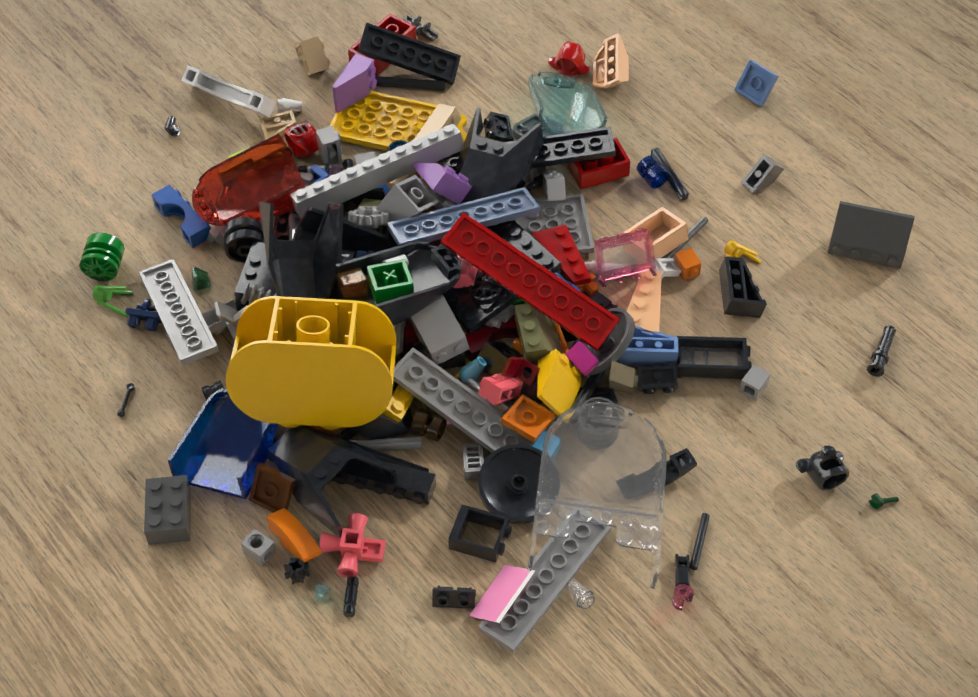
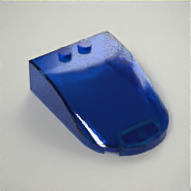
[167,388,278,499]

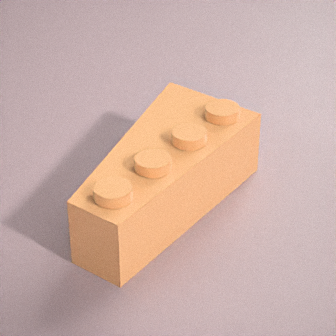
[627,268,662,333]

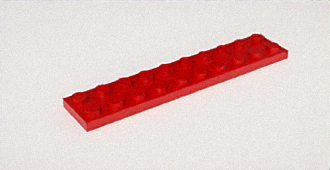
[441,212,620,351]

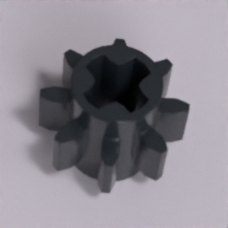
[284,558,310,584]

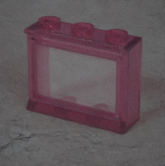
[594,228,657,288]

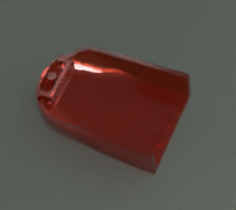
[192,133,306,226]

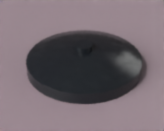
[478,444,560,524]

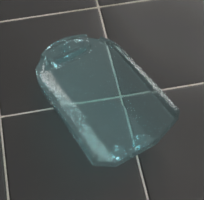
[528,72,608,135]

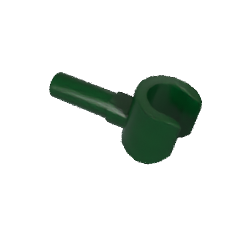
[868,493,899,509]

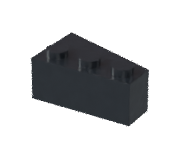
[719,257,767,318]

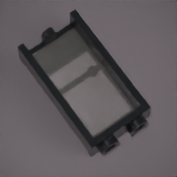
[676,336,752,379]

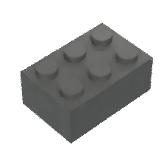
[144,475,191,545]

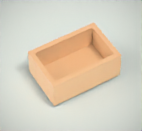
[621,207,689,267]

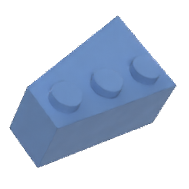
[618,326,678,366]

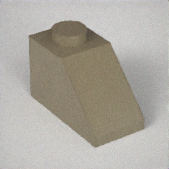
[609,361,638,393]

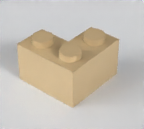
[294,36,330,75]

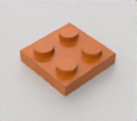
[500,394,556,443]

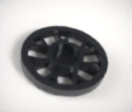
[469,273,504,302]

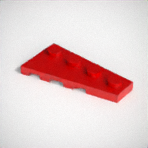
[531,224,591,286]

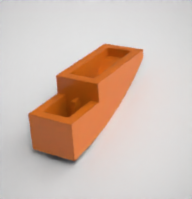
[267,508,322,563]

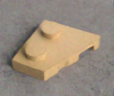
[259,110,296,144]

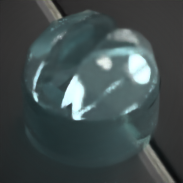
[315,584,331,601]

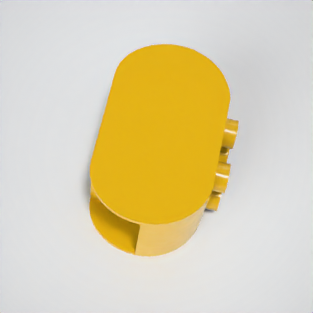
[226,296,396,430]

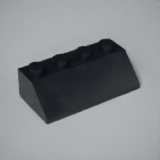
[477,342,543,404]

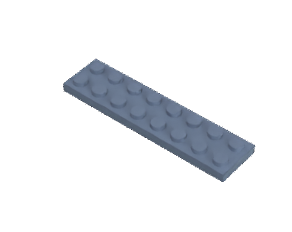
[387,187,540,246]

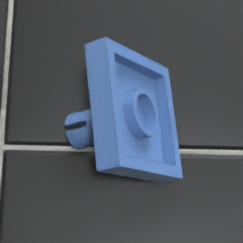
[734,60,779,106]

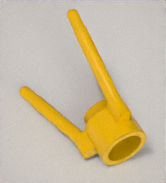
[724,240,761,263]

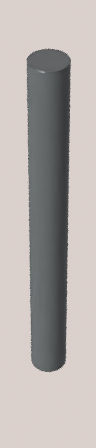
[662,216,708,258]

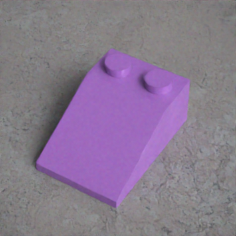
[332,54,377,113]
[412,162,472,204]

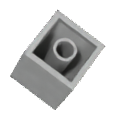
[377,175,440,226]
[410,295,469,365]

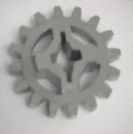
[348,206,389,228]

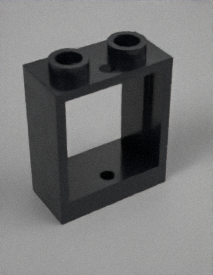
[448,504,512,563]

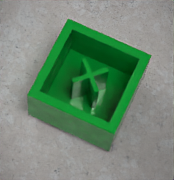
[367,259,414,305]

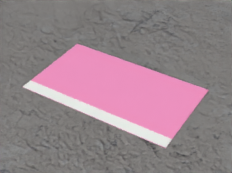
[469,565,535,623]

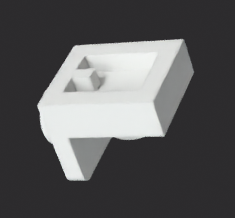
[649,258,681,280]

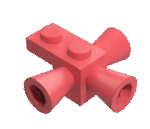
[320,513,386,578]

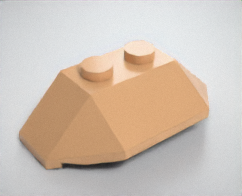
[593,33,629,88]

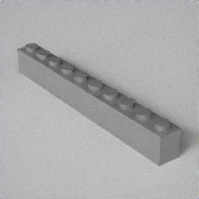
[290,124,464,218]

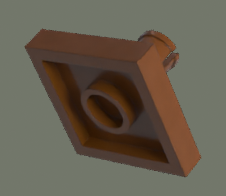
[249,463,296,513]

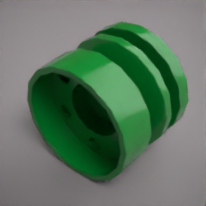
[79,232,125,281]

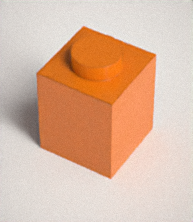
[674,248,702,281]

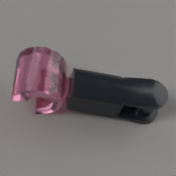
[672,554,694,611]

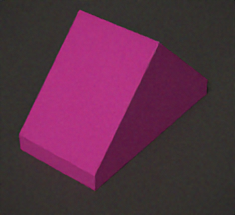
[565,341,600,376]

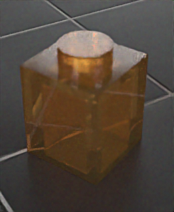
[338,268,369,300]

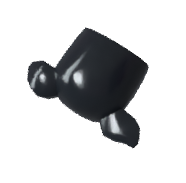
[796,445,849,490]

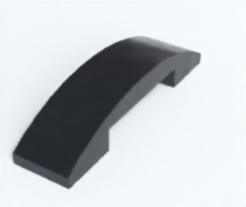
[616,448,697,499]

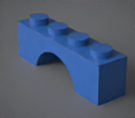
[151,184,211,248]

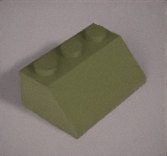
[515,304,563,364]

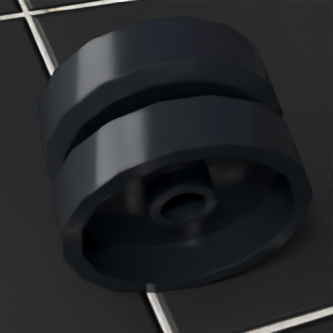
[223,217,265,263]

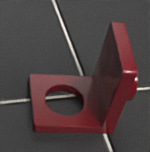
[501,357,540,386]

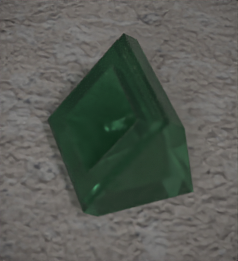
[191,266,210,291]

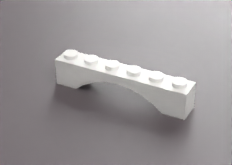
[181,66,276,118]

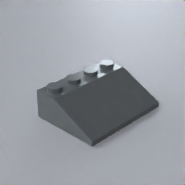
[828,201,915,268]

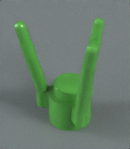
[93,285,133,318]

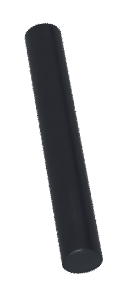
[689,513,710,570]

